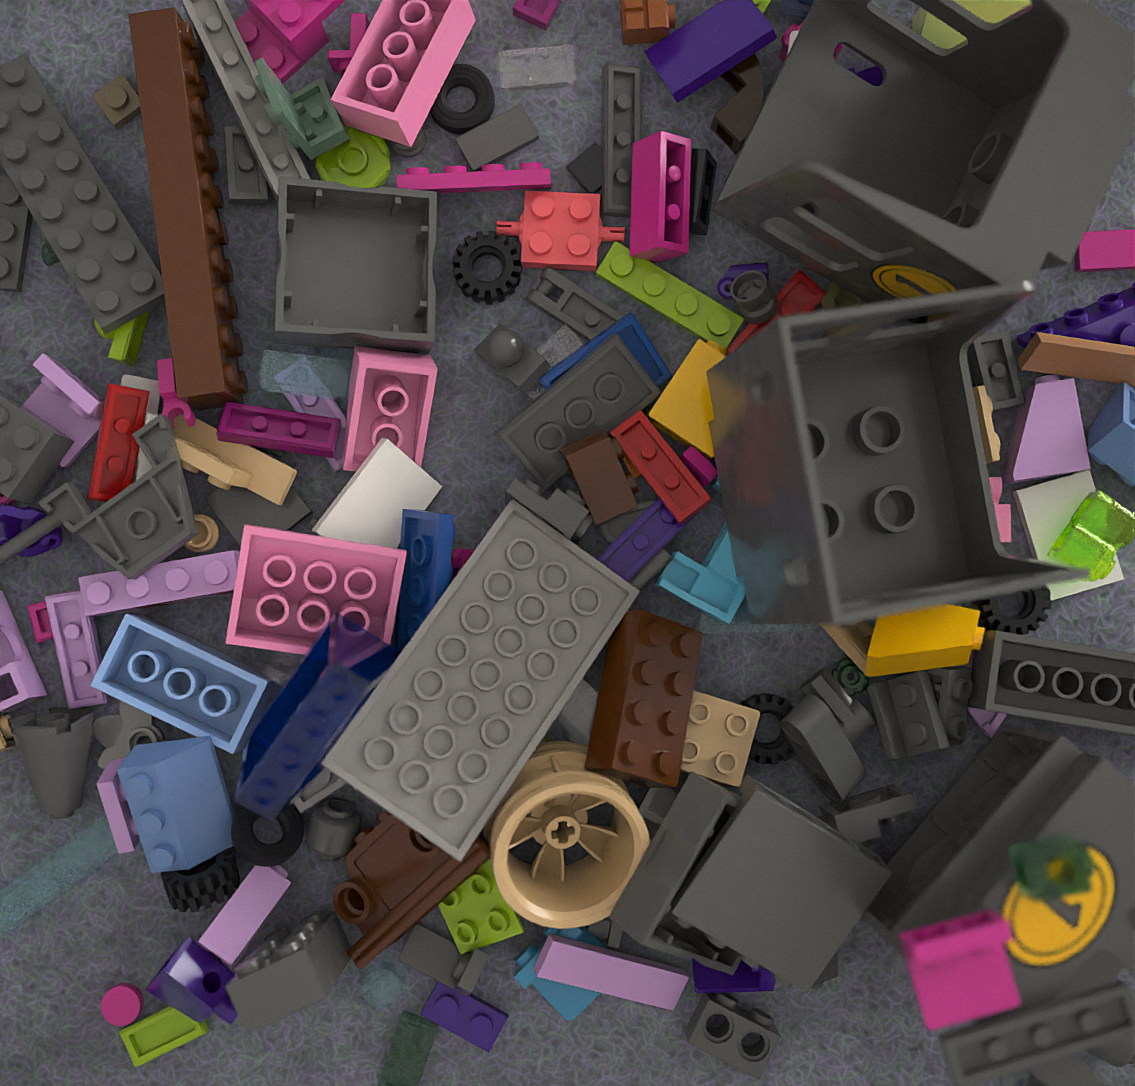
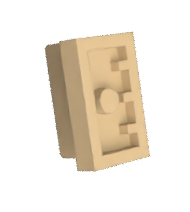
[680,690,760,788]

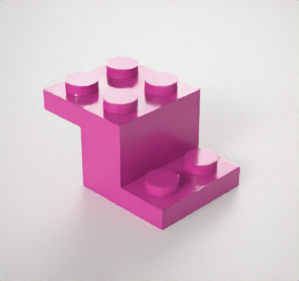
[235,0,345,84]

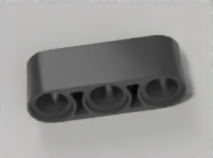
[780,694,867,804]

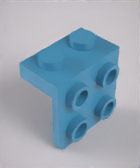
[514,926,608,1021]

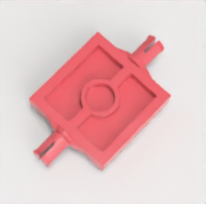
[496,190,625,271]

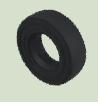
[429,64,495,134]
[231,794,304,867]

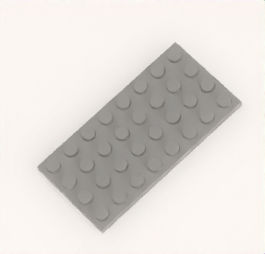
[320,498,640,862]

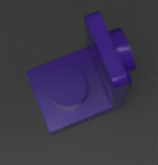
[691,958,776,993]

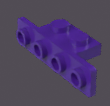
[1017,283,1135,348]

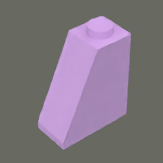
[1001,374,1091,485]
[198,865,291,971]

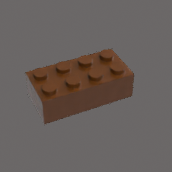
[584,609,703,788]

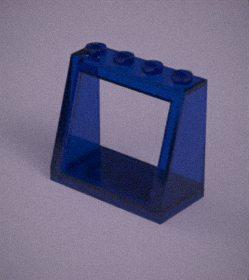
[234,611,401,822]

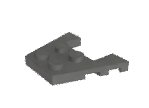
[39,414,198,579]

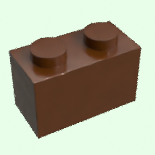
[560,429,639,525]

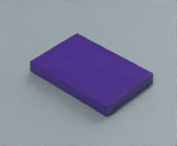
[644,0,777,103]

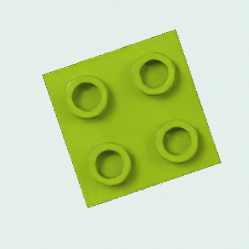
[438,860,525,955]

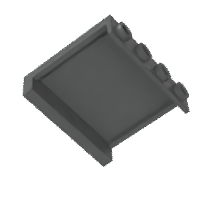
[670,775,892,992]

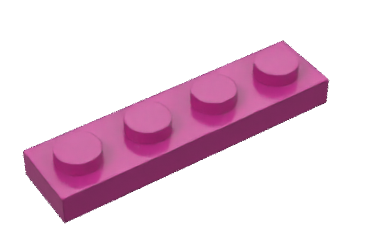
[397,162,551,194]

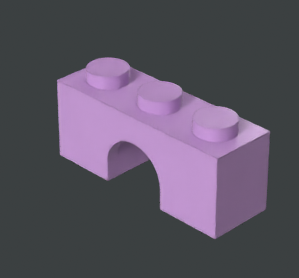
[0,590,48,713]

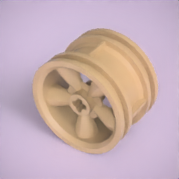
[482,741,650,928]

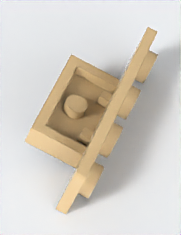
[173,415,297,506]

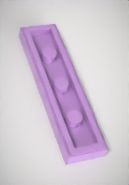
[533,934,690,1011]

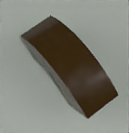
[710,53,764,154]

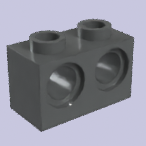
[684,992,780,1080]

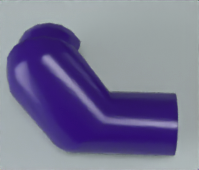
[717,262,769,300]

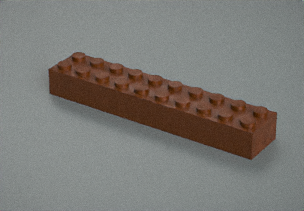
[128,7,248,411]

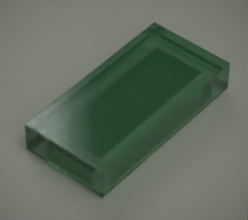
[377,1010,439,1086]

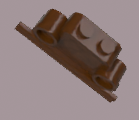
[333,810,492,970]

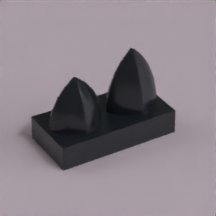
[689,148,717,236]

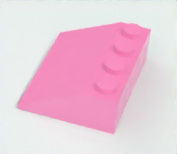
[225,524,407,666]

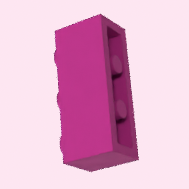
[630,131,691,263]

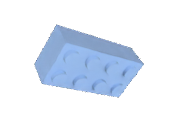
[90,614,278,754]

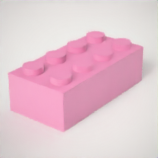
[330,0,476,147]

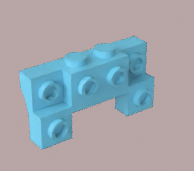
[654,474,746,624]

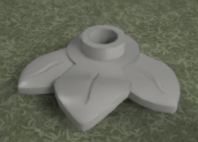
[93,700,165,769]

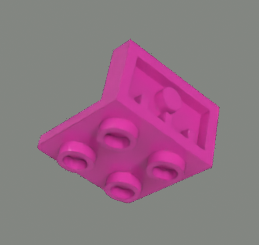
[898,909,1020,1030]

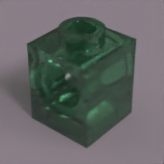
[1009,836,1094,902]

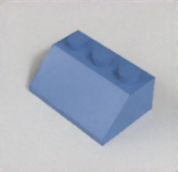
[1088,381,1135,487]
[117,736,235,873]

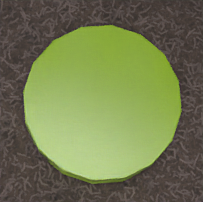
[316,123,391,188]

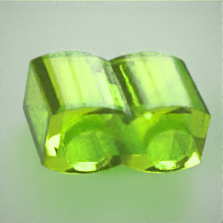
[1047,490,1135,582]

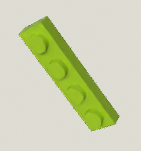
[595,241,744,350]

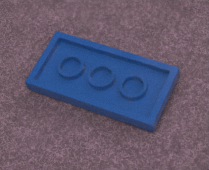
[393,509,456,662]

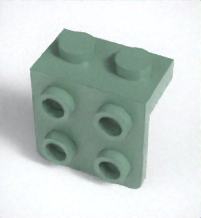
[255,58,350,160]

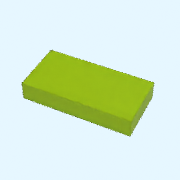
[119,1005,209,1068]

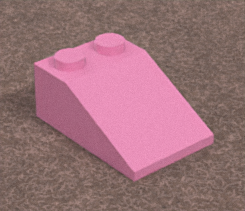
[343,346,438,471]

